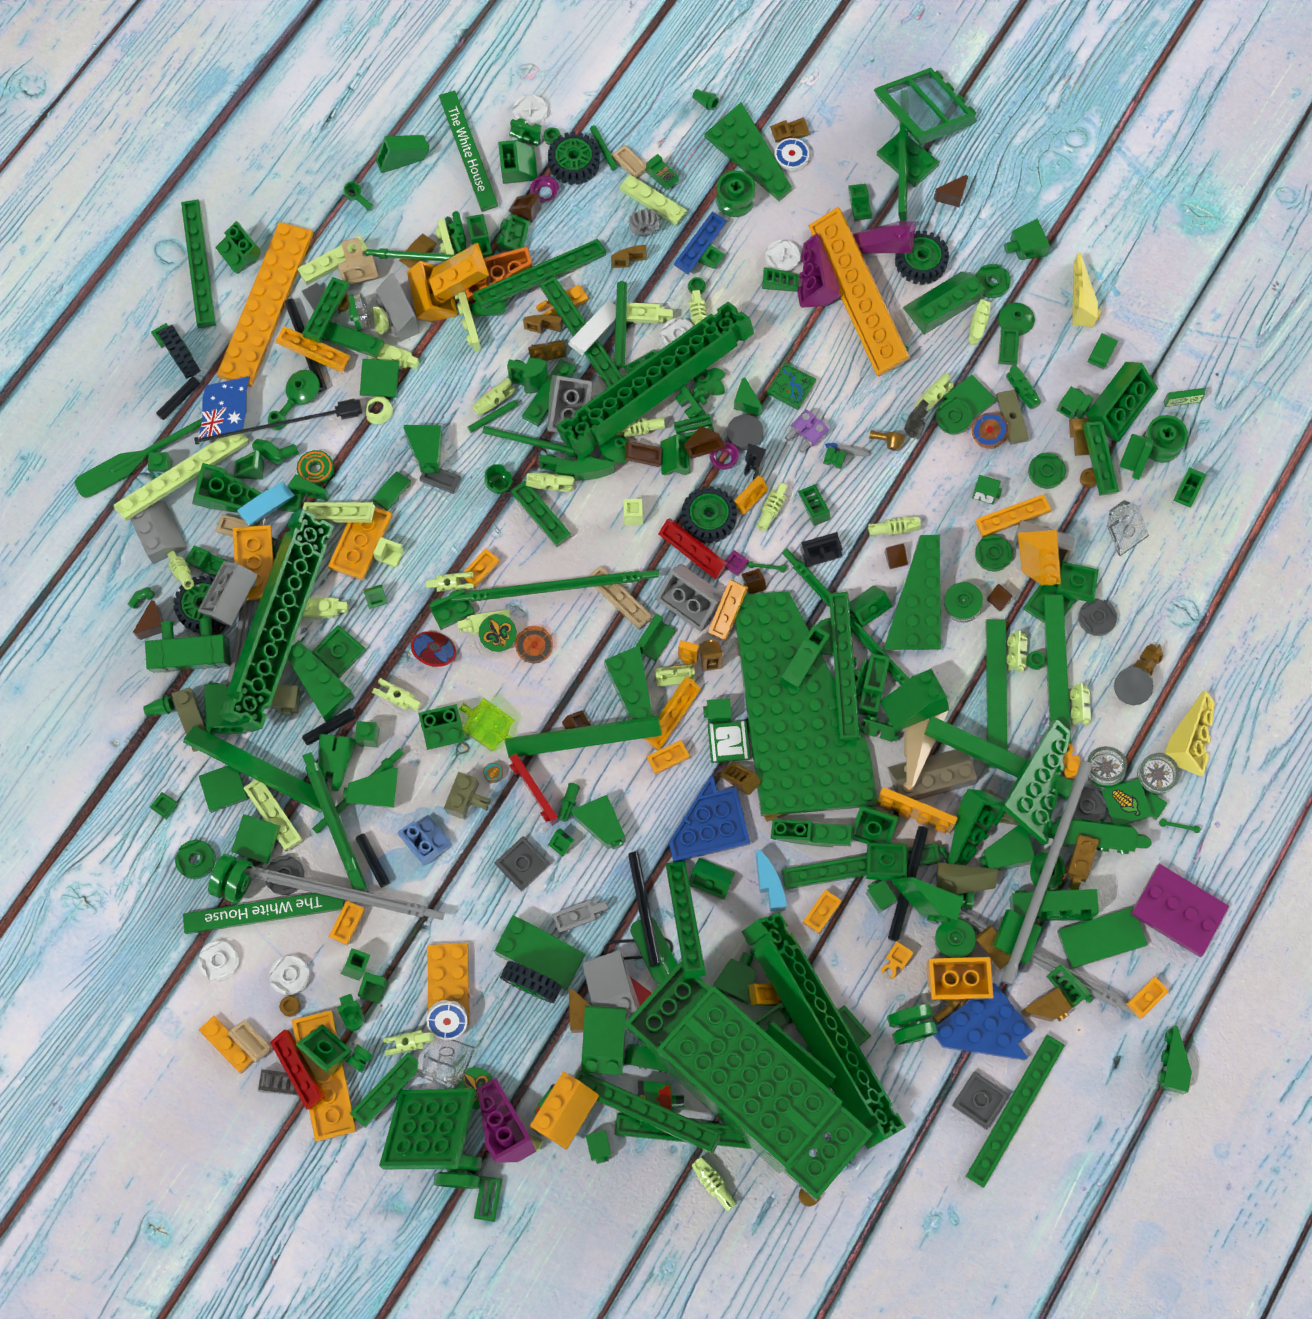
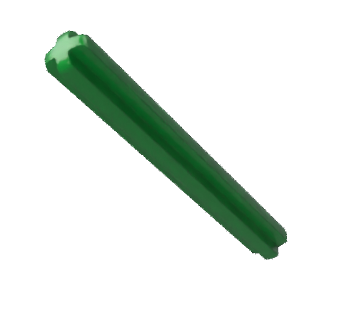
[614,281,628,368]

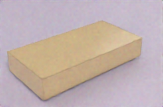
[612,145,646,179]
[216,514,258,537]
[228,1019,272,1063]

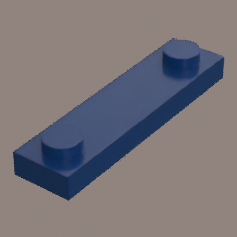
[674,211,727,275]

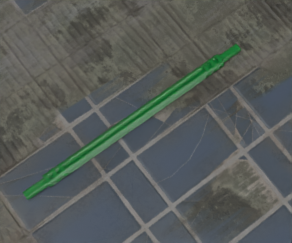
[782,548,910,685]
[451,570,659,602]

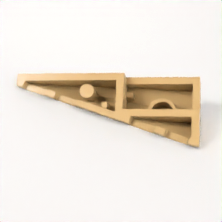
[904,711,948,790]

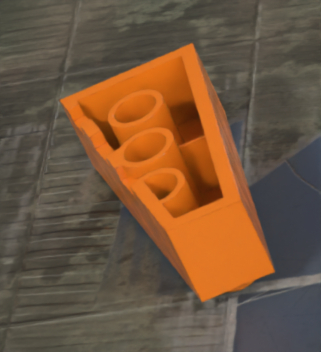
[465,247,533,306]

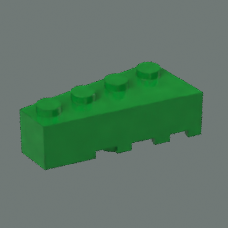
[288,640,355,722]
[604,645,653,720]
[1009,889,1099,921]

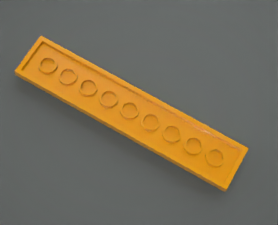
[808,207,910,377]
[217,222,313,387]

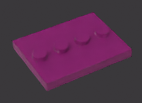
[1130,863,1229,957]

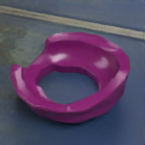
[530,176,559,202]
[709,442,739,470]

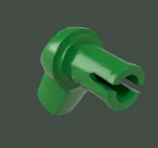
[470,297,511,317]
[252,439,298,464]

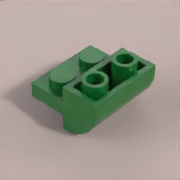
[215,221,260,274]
[507,357,548,394]
[418,704,465,750]

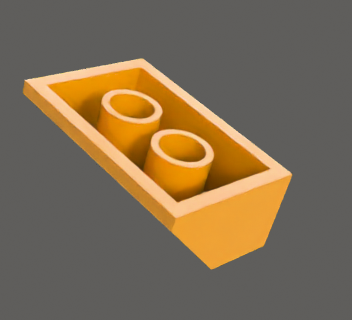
[429,243,489,300]
[407,261,458,322]
[1018,530,1061,585]
[926,957,993,1000]
[530,1071,600,1150]

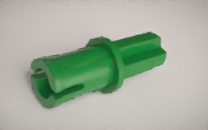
[557,783,580,822]

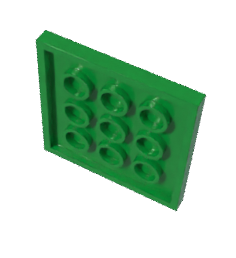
[379,1088,477,1170]

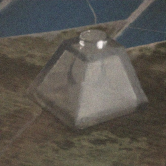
[1107,500,1149,556]

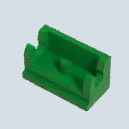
[753,1002,792,1032]

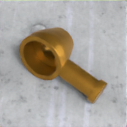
[869,430,905,451]
[933,999,968,1023]

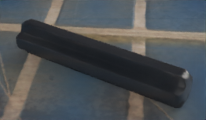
[156,377,200,420]
[302,708,356,745]
[356,833,390,888]

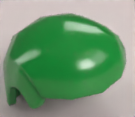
[484,464,513,494]

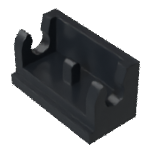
[744,443,766,480]
[800,532,843,567]

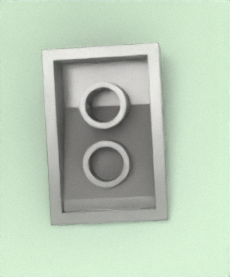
[547,375,592,432]
[582,949,640,1014]

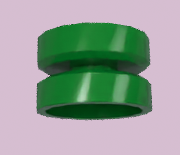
[716,170,755,217]
[1143,415,1188,463]
[208,853,253,904]
[887,1004,938,1045]
[433,1154,482,1189]

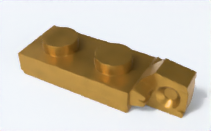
[1067,834,1099,890]

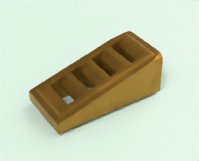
[720,761,761,795]

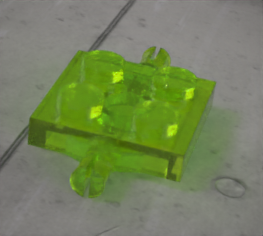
[459,698,515,752]

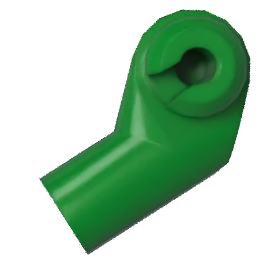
[127,587,155,609]

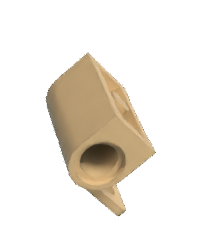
[338,238,378,285]

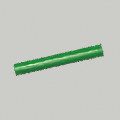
[590,125,618,171]
[467,400,518,433]

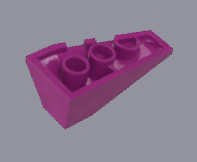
[853,221,916,253]
[798,233,841,308]
[478,1078,537,1163]

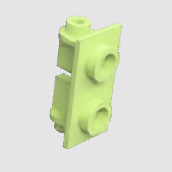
[1006,630,1028,672]
[655,664,695,687]
[1070,683,1091,725]

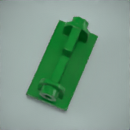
[860,715,900,742]

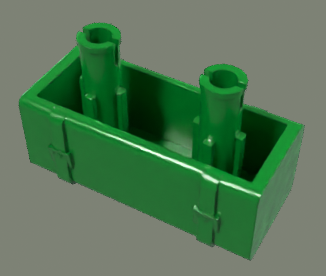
[145,618,231,673]

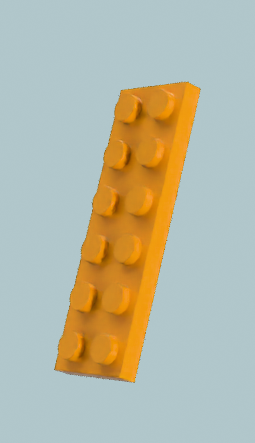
[292,1010,357,1142]

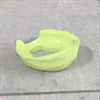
[372,306,389,335]
[365,396,393,424]

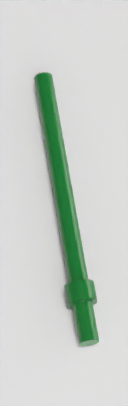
[366,248,455,261]
[482,426,590,457]
[312,748,404,834]

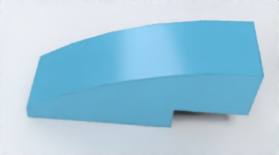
[237,481,295,527]
[756,850,787,912]

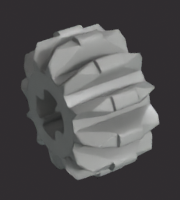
[629,208,659,237]

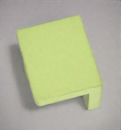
[623,499,643,525]
[373,537,404,567]

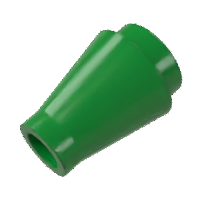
[692,89,719,110]
[143,695,174,716]

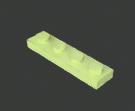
[619,174,687,226]
[297,236,368,285]
[303,502,375,523]
[244,780,303,852]

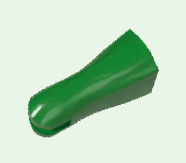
[318,734,356,792]

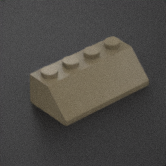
[888,749,977,800]

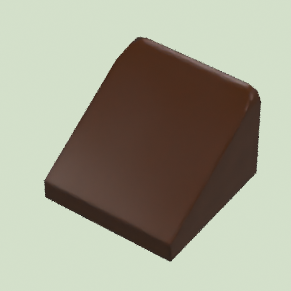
[884,544,908,569]
[741,568,766,594]
[987,584,1013,611]
[562,710,591,729]

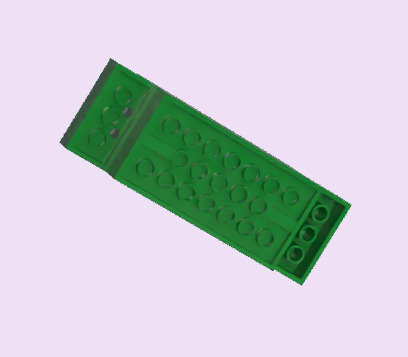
[625,961,873,1201]

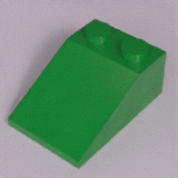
[880,668,949,732]
[892,877,964,924]
[581,1005,626,1075]

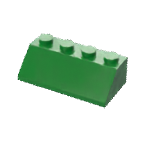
[903,271,985,335]
[1086,362,1158,442]

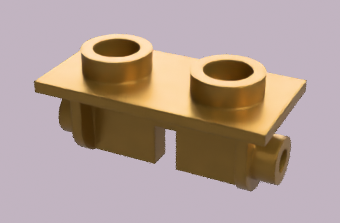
[528,339,567,361]
[1133,644,1163,676]

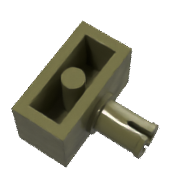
[444,772,491,820]

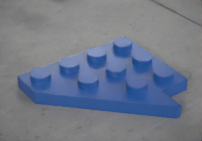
[669,776,750,862]
[933,982,1033,1060]

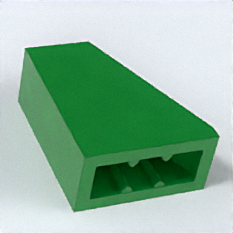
[376,135,429,173]
[403,425,443,474]
[204,683,246,735]
[343,768,398,808]
[571,795,626,849]
[979,824,1035,871]

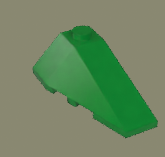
[192,463,262,513]
[948,789,1005,866]

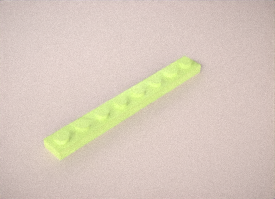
[436,219,481,352]
[114,433,248,521]

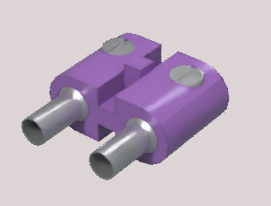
[785,409,829,453]

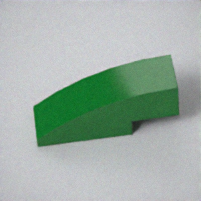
[466,214,493,258]
[858,653,890,717]

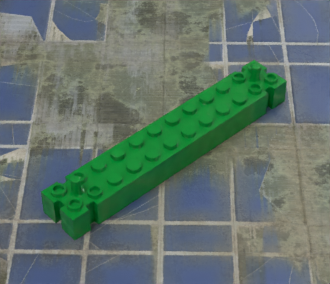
[556,302,754,459]
[218,508,334,732]
[741,912,906,1150]

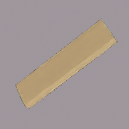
[588,565,653,630]

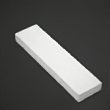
[568,300,616,355]

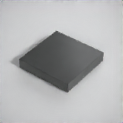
[494,836,550,892]
[951,1071,1009,1130]

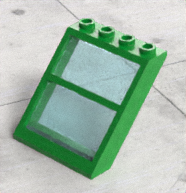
[874,67,977,145]

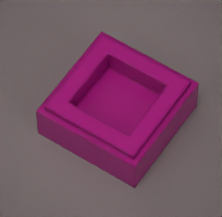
[725,550,749,577]

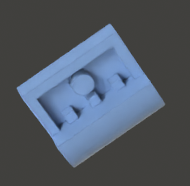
[398,815,452,865]

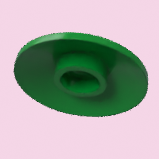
[998,303,1035,336]
[286,370,320,405]
[599,435,630,463]

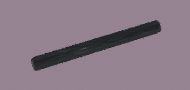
[285,298,327,392]
[888,826,929,942]
[628,851,660,967]

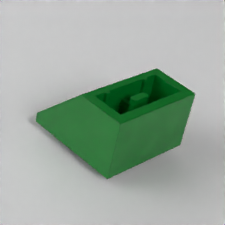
[498,140,538,184]

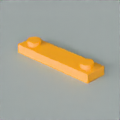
[276,326,351,373]
[974,494,1051,538]
[643,676,701,751]

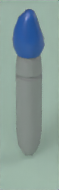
[825,443,870,457]

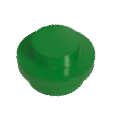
[688,277,706,294]
[1026,651,1046,670]

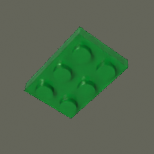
[877,132,940,187]

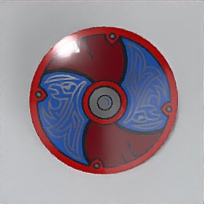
[411,631,456,667]

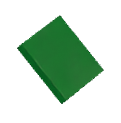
[852,804,899,844]
[296,1024,352,1076]

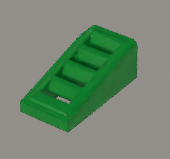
[762,267,799,292]
[288,474,330,501]
[798,484,831,526]
[1046,963,1091,1008]

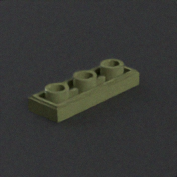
[996,390,1029,445]

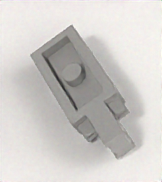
[552,900,609,934]

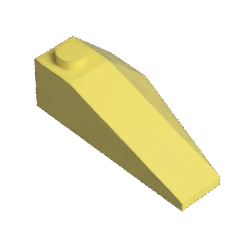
[1072,253,1100,327]
[1165,691,1215,776]

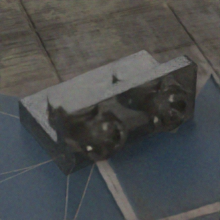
[904,399,929,440]

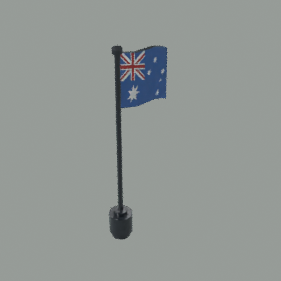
[194,376,363,445]

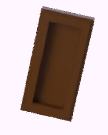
[625,441,662,467]

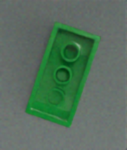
[494,915,586,990]

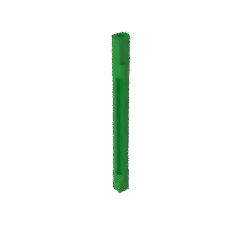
[302,752,368,891]

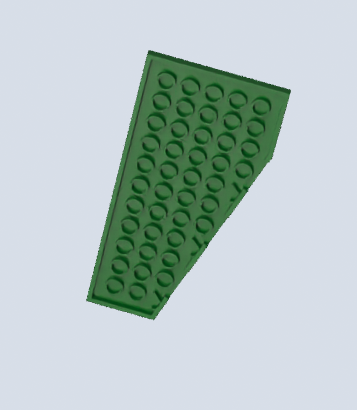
[735,591,878,816]

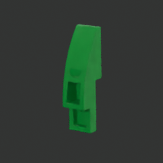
[539,454,615,481]
[771,819,853,847]

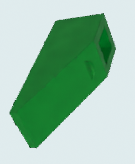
[781,625,830,688]
[1157,1025,1192,1094]

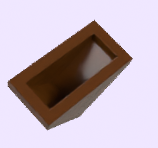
[934,174,968,207]
[509,193,541,222]
[684,426,726,459]
[133,600,163,640]

